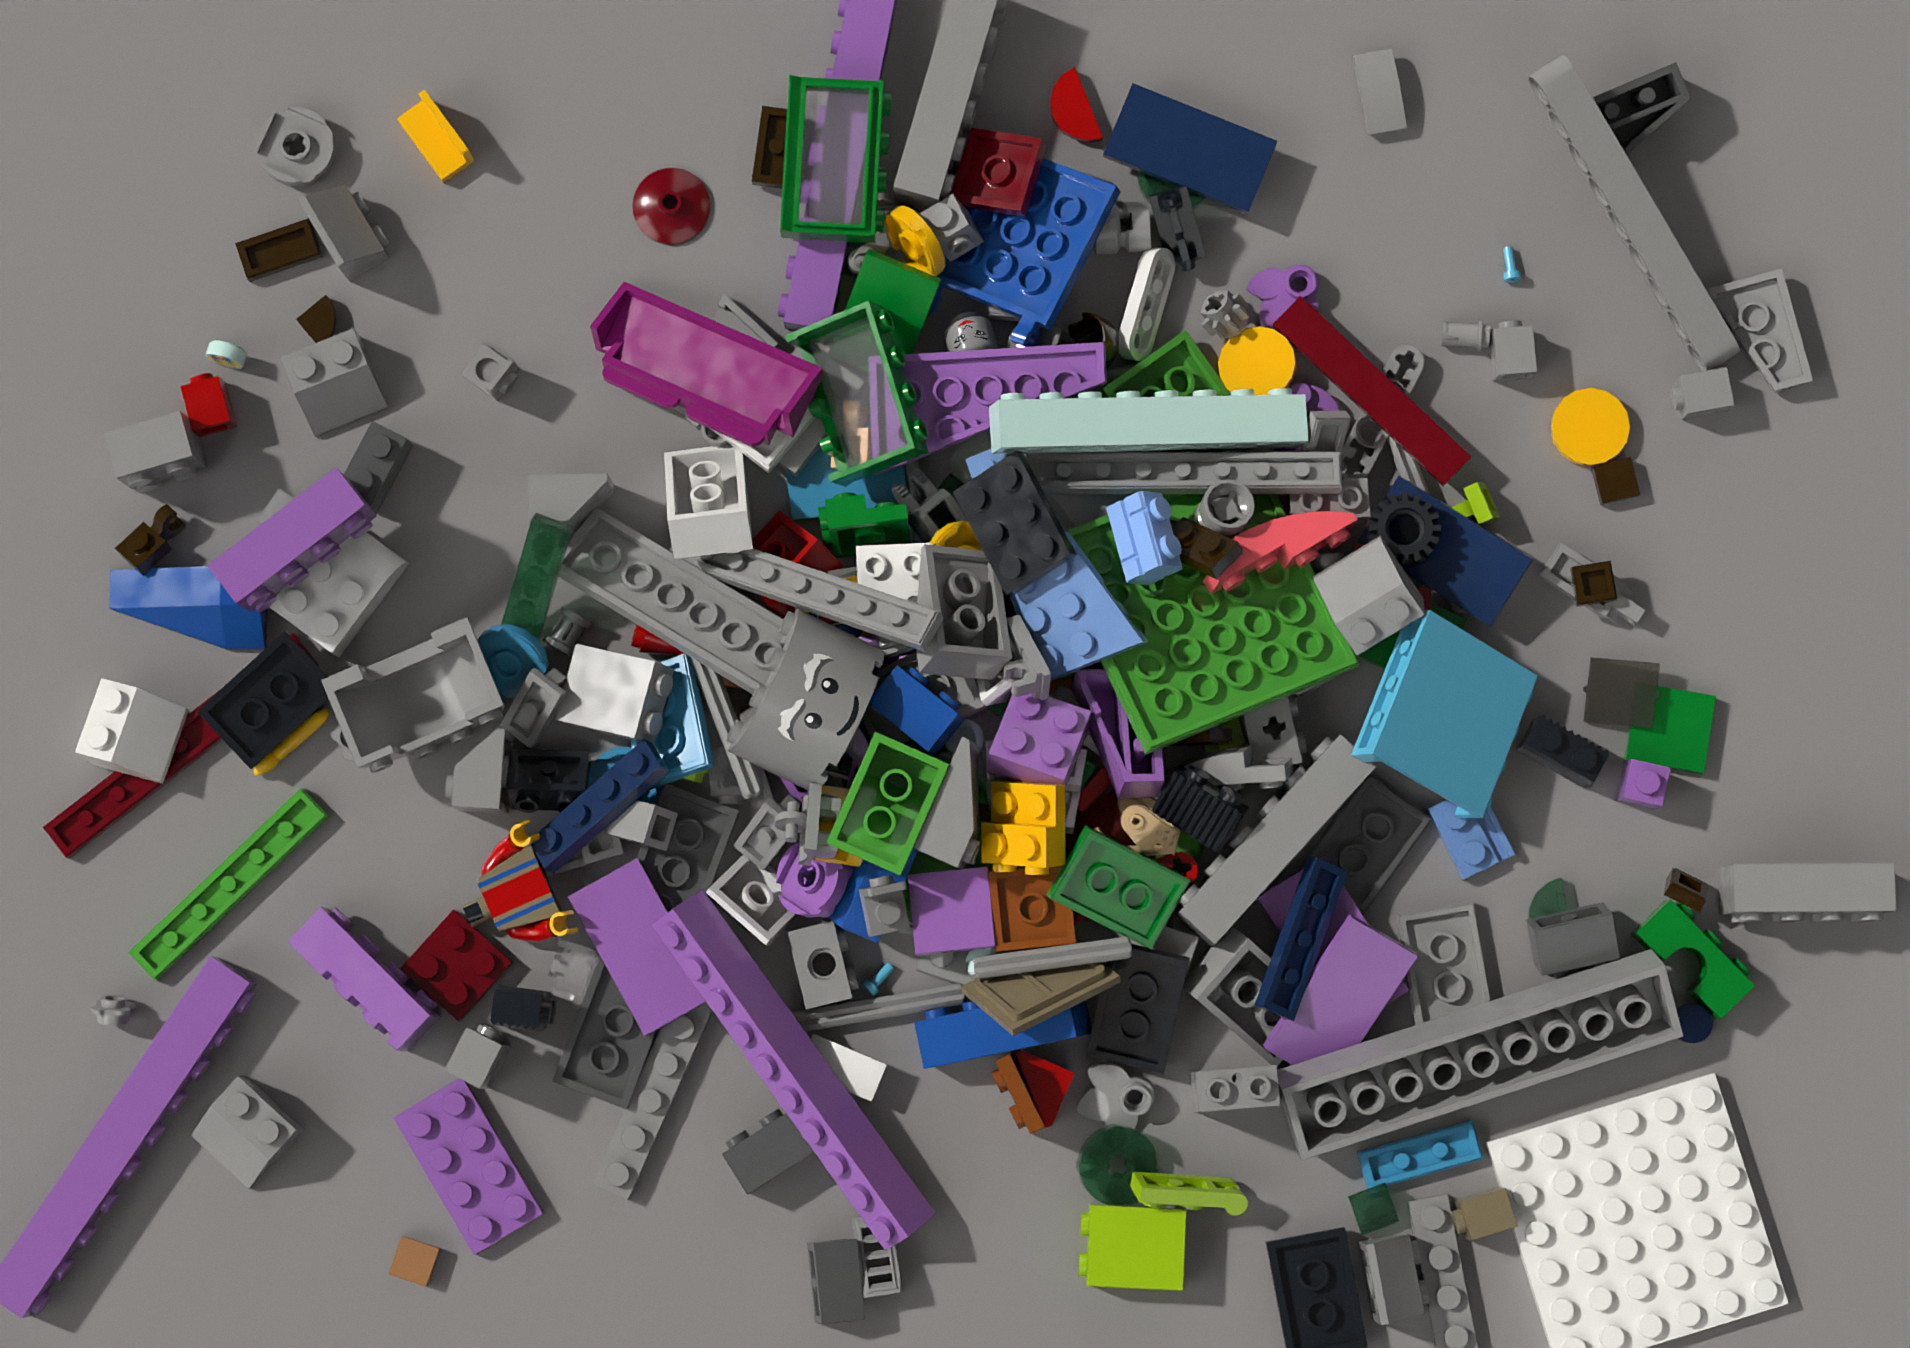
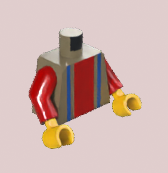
[463,819,578,943]

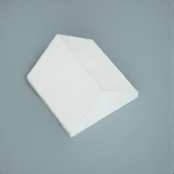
[706,855,797,947]

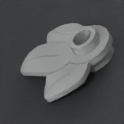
[1076,1064,1155,1140]

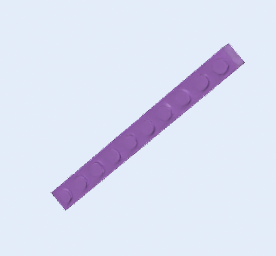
[778,0,898,331]
[652,889,936,1251]
[0,956,257,1319]

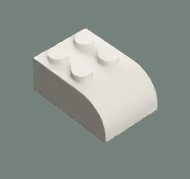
[664,444,753,559]
[270,532,410,657]

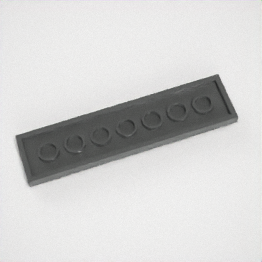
[552,784,740,1109]

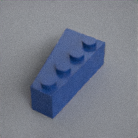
[914,1000,1092,1069]

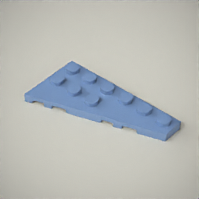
[965,449,1149,681]

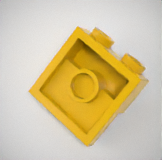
[981,780,1065,875]

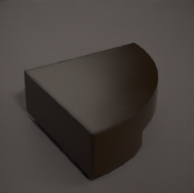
[296,295,336,343]

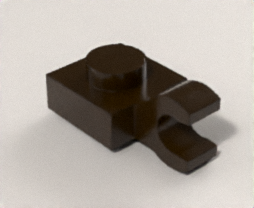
[115,504,186,576]

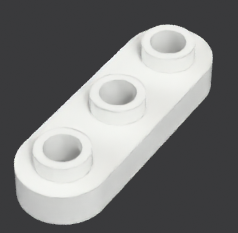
[1118,247,1175,361]

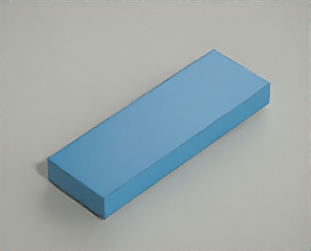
[1357,1120,1484,1191]

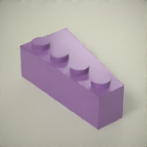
[288,907,440,1051]

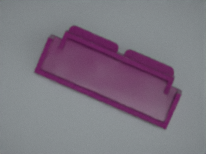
[590,282,823,447]

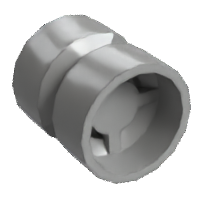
[1094,201,1151,255]
[1193,479,1255,539]

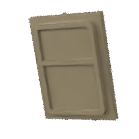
[961,941,1121,1036]

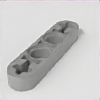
[1341,345,1424,480]

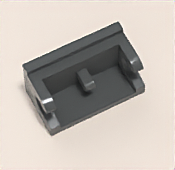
[807,1239,865,1324]

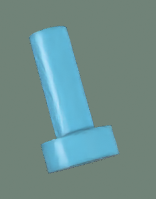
[1503,246,1522,283]
[861,963,895,997]

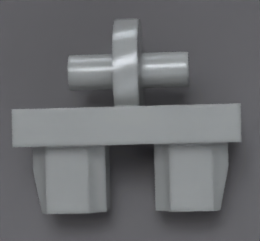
[775,783,842,866]

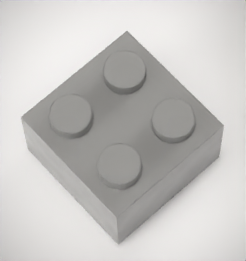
[103,410,207,492]

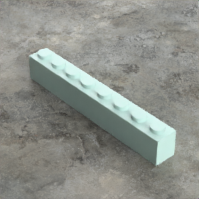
[989,388,1309,454]

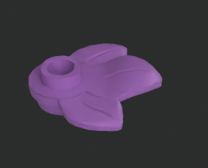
[1246,265,1320,330]

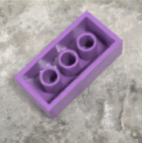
[207,467,377,613]

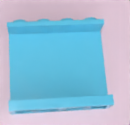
[1351,610,1538,819]

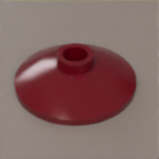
[632,168,710,245]

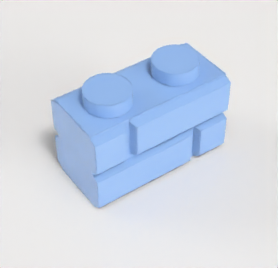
[1106,491,1183,585]

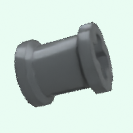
[542,607,592,657]

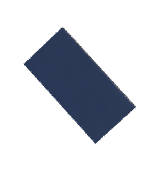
[1103,83,1277,215]
[1357,476,1534,626]

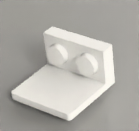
[856,543,934,603]

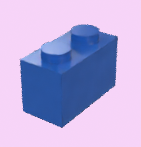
[869,665,964,757]

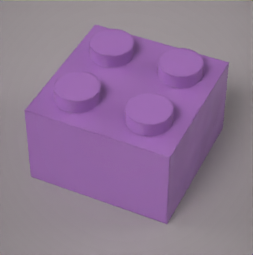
[987,693,1091,789]

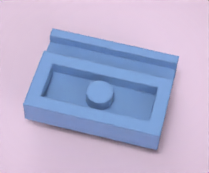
[1427,800,1515,880]

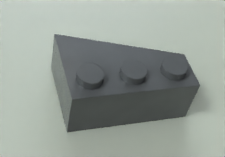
[1593,62,1691,155]

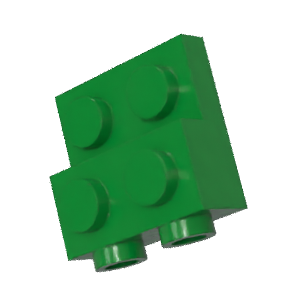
[818,492,911,558]

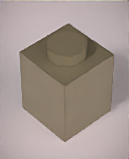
[1451,1187,1518,1241]

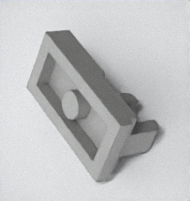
[1003,614,1051,700]
[500,668,567,749]
[733,794,801,871]

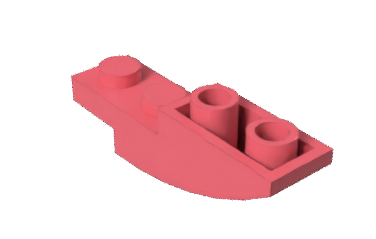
[1202,511,1358,594]

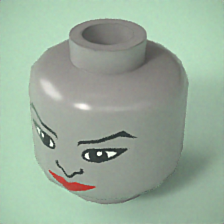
[943,312,999,352]

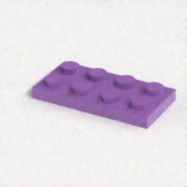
[394,1078,544,1255]

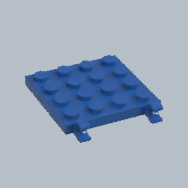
[929,158,1121,347]

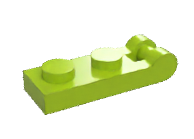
[1130,1172,1248,1216]

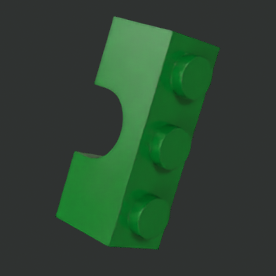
[1631,899,1755,1020]

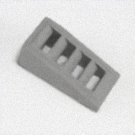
[852,1216,903,1298]

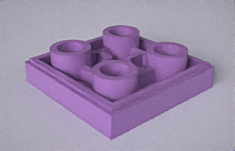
[908,867,996,956]

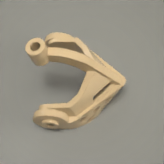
[1094,798,1181,856]

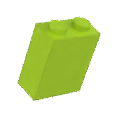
[1078,1204,1186,1291]

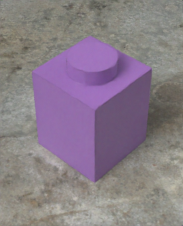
[1616,759,1670,809]

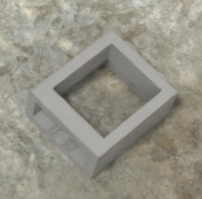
[1190,1065,1280,1112]

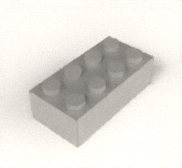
[1719,863,1896,923]

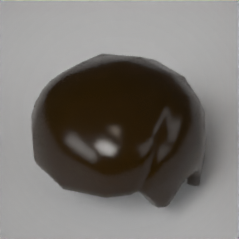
[1068,312,1119,369]

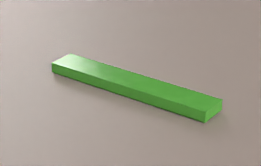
[128,788,330,981]

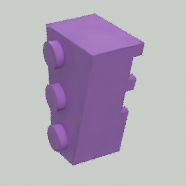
[1071,669,1164,798]

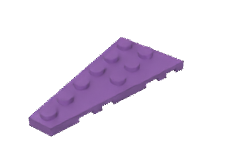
[869,342,1107,476]

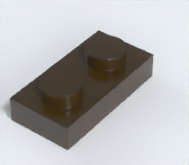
[752,106,787,189]
[1172,517,1243,579]

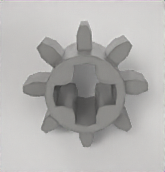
[1200,289,1250,339]

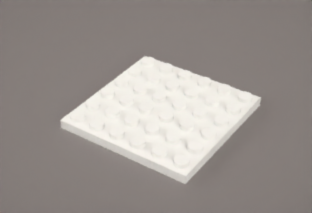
[1485,1073,1789,1348]

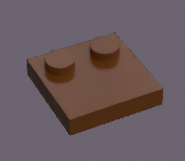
[988,865,1076,953]
[991,1054,1045,1134]

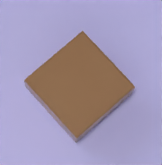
[389,1235,441,1287]

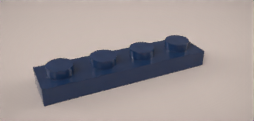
[531,739,669,874]
[1254,856,1348,1021]

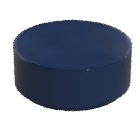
[1676,1004,1713,1043]

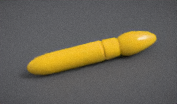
[253,708,329,776]

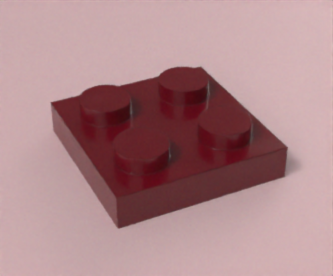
[951,128,1047,217]
[400,909,513,1022]

